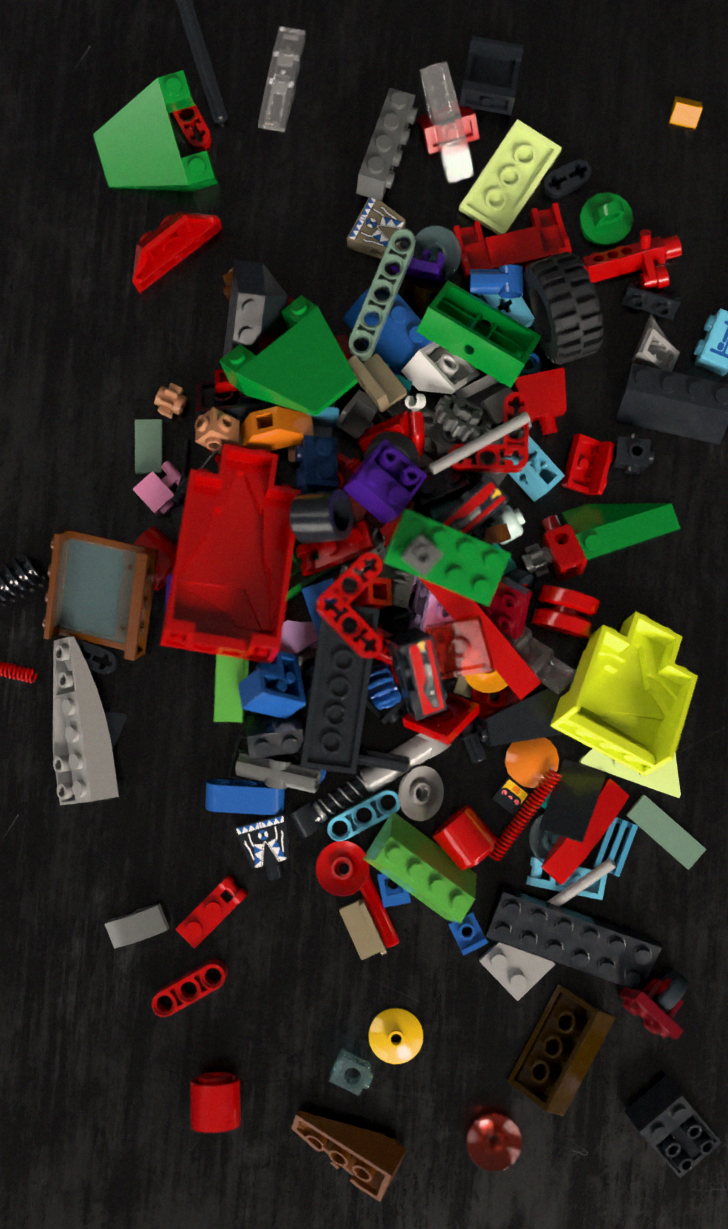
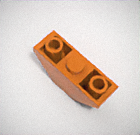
[238,406,315,451]

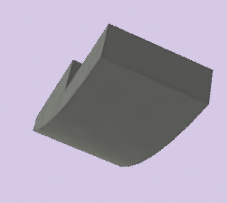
[104,903,169,948]

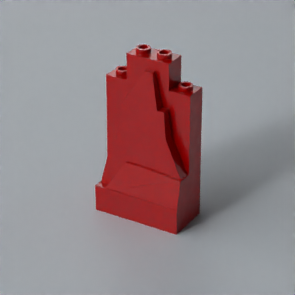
[160,444,301,664]

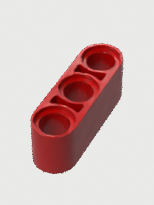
[152,959,228,1017]

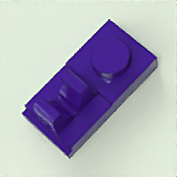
[390,249,445,283]

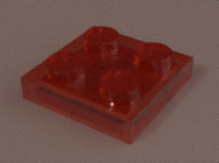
[425,615,494,680]

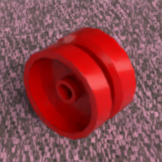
[531,585,600,638]

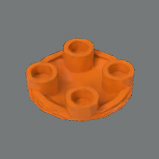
[504,737,559,788]

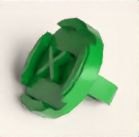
[579,192,633,247]

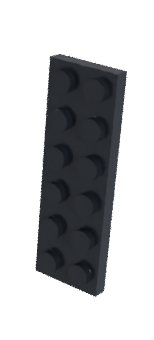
[300,600,380,774]
[486,887,661,991]

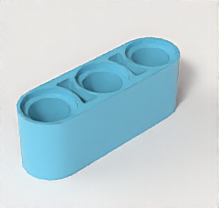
[328,789,400,841]

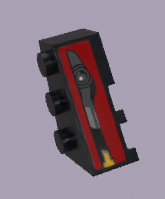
[433,473,509,538]
[385,627,448,721]

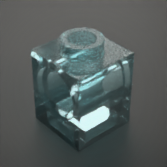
[329,1049,374,1096]

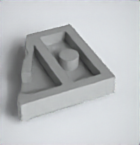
[479,941,555,1001]

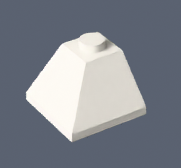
[401,342,480,394]

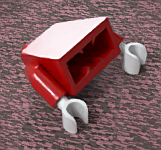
[358,394,426,469]

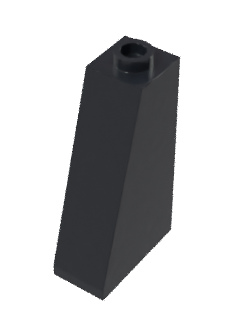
[477,677,574,746]

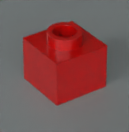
[356,577,392,609]

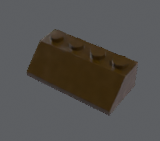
[507,984,616,1116]

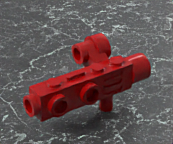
[583,229,682,290]

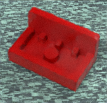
[561,434,615,495]

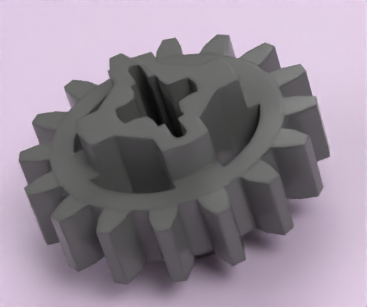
[434,395,492,442]

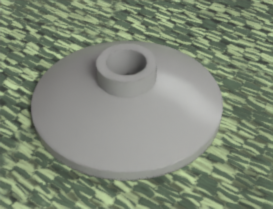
[398,766,444,821]

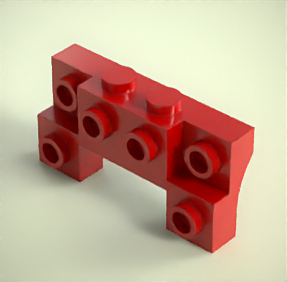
[453,203,572,280]

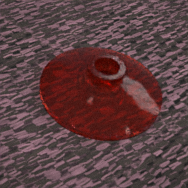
[467,1114,522,1171]

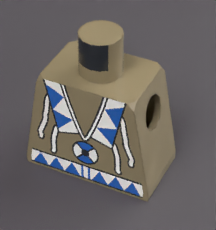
[347,198,410,259]

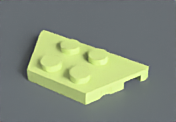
[579,748,681,798]

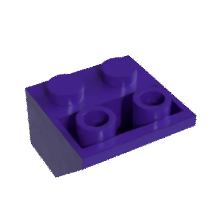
[342,439,427,525]

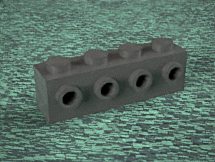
[356,88,418,201]

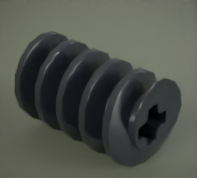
[0,552,42,601]

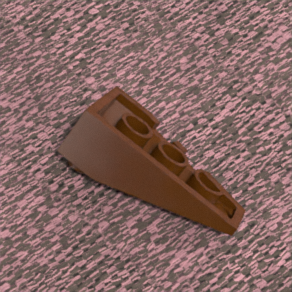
[291,1111,407,1202]

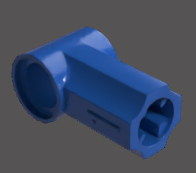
[469,265,523,299]

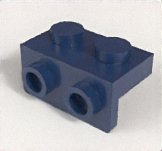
[295,435,338,493]

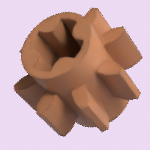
[154,383,188,418]

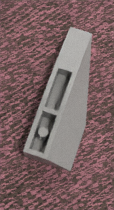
[53,636,119,805]

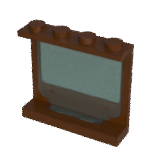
[42,529,158,661]

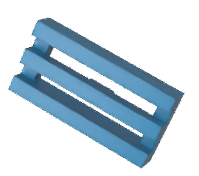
[592,817,638,877]

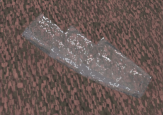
[258,26,306,132]
[420,61,474,183]
[499,626,576,695]

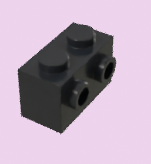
[245,710,304,758]

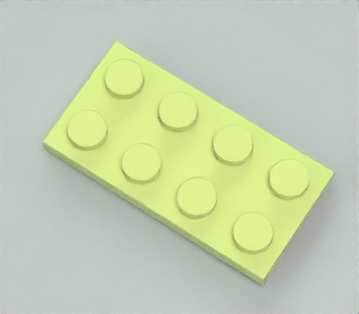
[459,119,562,235]

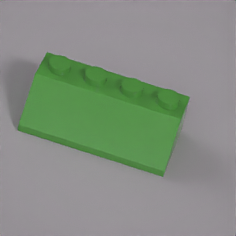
[363,812,477,923]

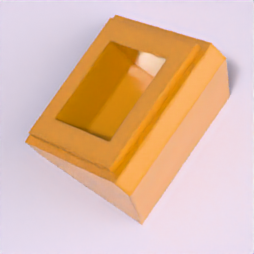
[669,96,703,129]

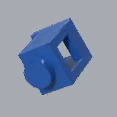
[377,872,411,908]
[447,909,488,956]

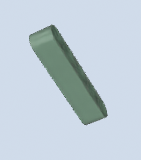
[349,229,415,361]

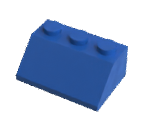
[342,288,433,375]

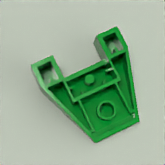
[93,70,218,191]
[219,295,358,416]

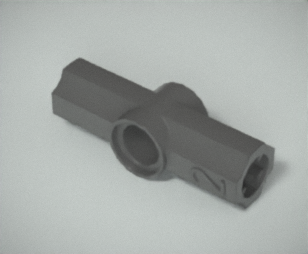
[235,751,321,793]

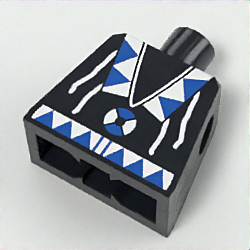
[234,812,291,880]

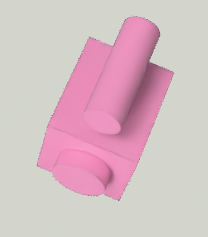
[133,460,181,516]

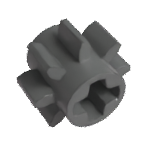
[520,543,553,578]

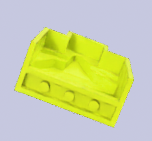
[550,612,698,776]

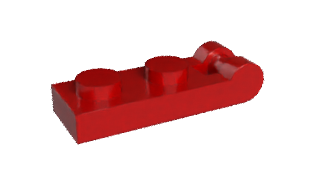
[296,521,376,576]
[175,874,249,949]

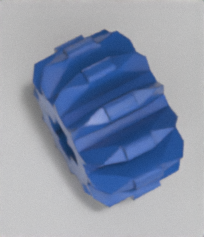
[368,662,402,710]

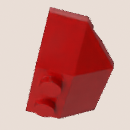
[132,211,223,293]

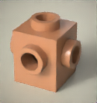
[195,407,240,454]

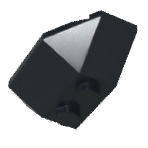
[223,259,288,357]

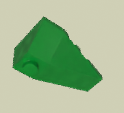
[561,503,681,560]

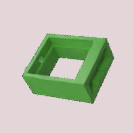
[214,655,249,722]

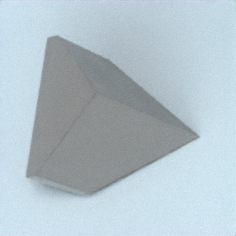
[631,314,680,372]

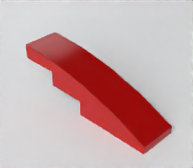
[541,778,629,885]

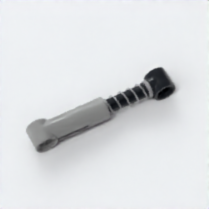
[288,733,452,839]

